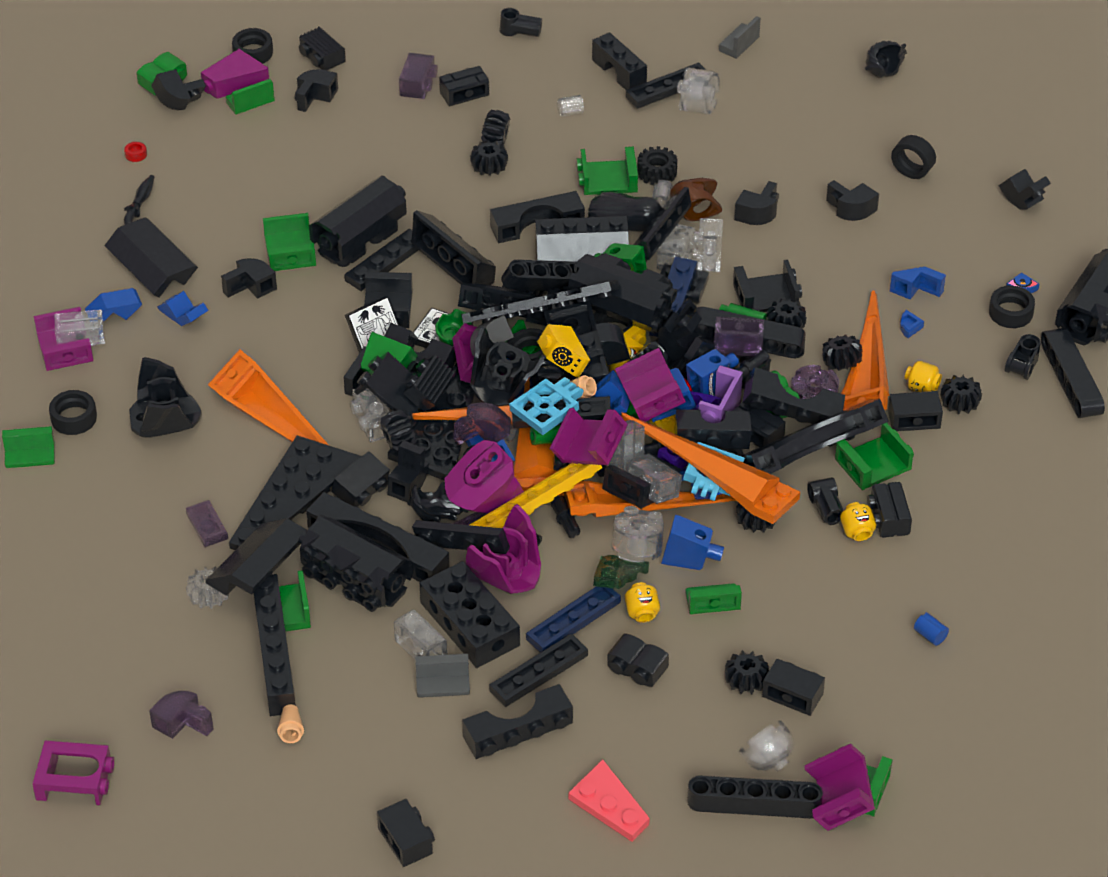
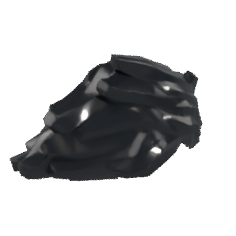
[865,41,907,78]
[407,482,469,522]

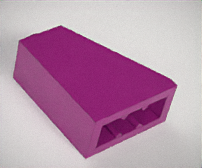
[201,49,269,99]

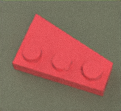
[568,759,650,842]

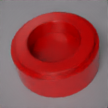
[124,142,147,162]

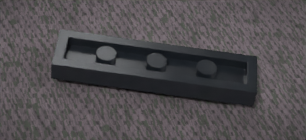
[626,62,710,109]
[344,229,419,291]
[512,396,611,429]
[412,520,510,554]
[489,634,588,707]

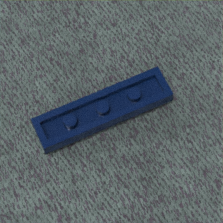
[649,257,698,337]
[526,581,621,653]

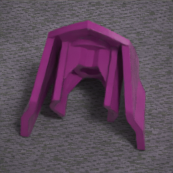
[445,440,524,513]
[465,504,541,594]

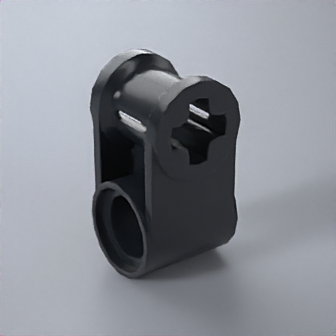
[1005,334,1041,380]

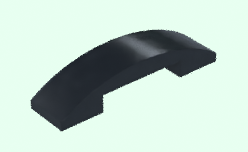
[458,283,553,326]

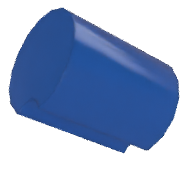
[914,612,949,646]

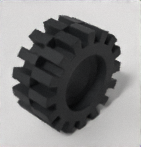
[637,146,678,186]

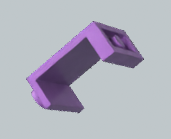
[699,365,743,423]

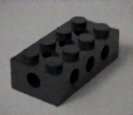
[544,301,609,384]
[419,561,520,669]

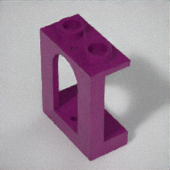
[32,740,114,805]

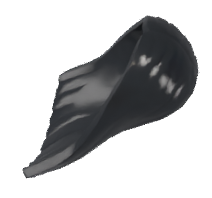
[588,192,662,232]

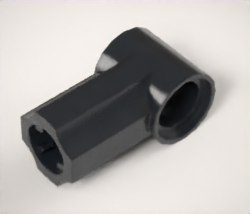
[500,8,543,37]
[807,477,844,525]

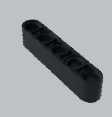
[501,259,579,291]
[693,307,806,358]
[1041,328,1105,418]
[687,776,823,818]

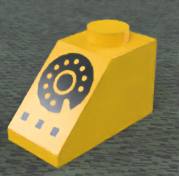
[537,324,590,377]

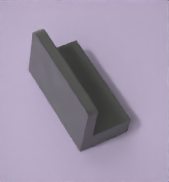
[719,16,761,59]
[415,654,470,698]

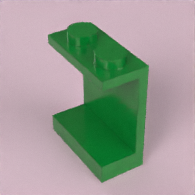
[577,146,638,195]
[263,213,316,271]
[835,423,914,491]

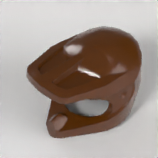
[670,178,722,221]

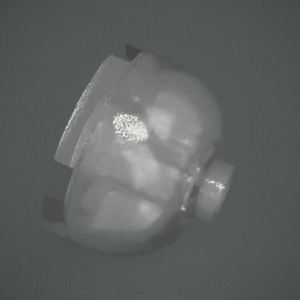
[739,720,794,772]

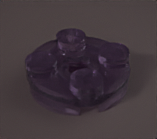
[791,365,839,399]

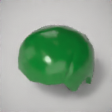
[435,309,471,346]

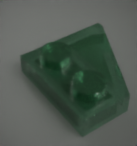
[593,555,649,589]

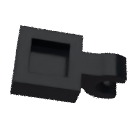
[679,337,716,374]

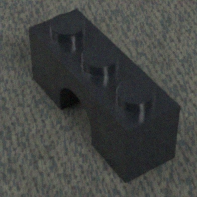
[592,32,647,90]
[385,323,456,371]
[674,409,752,449]

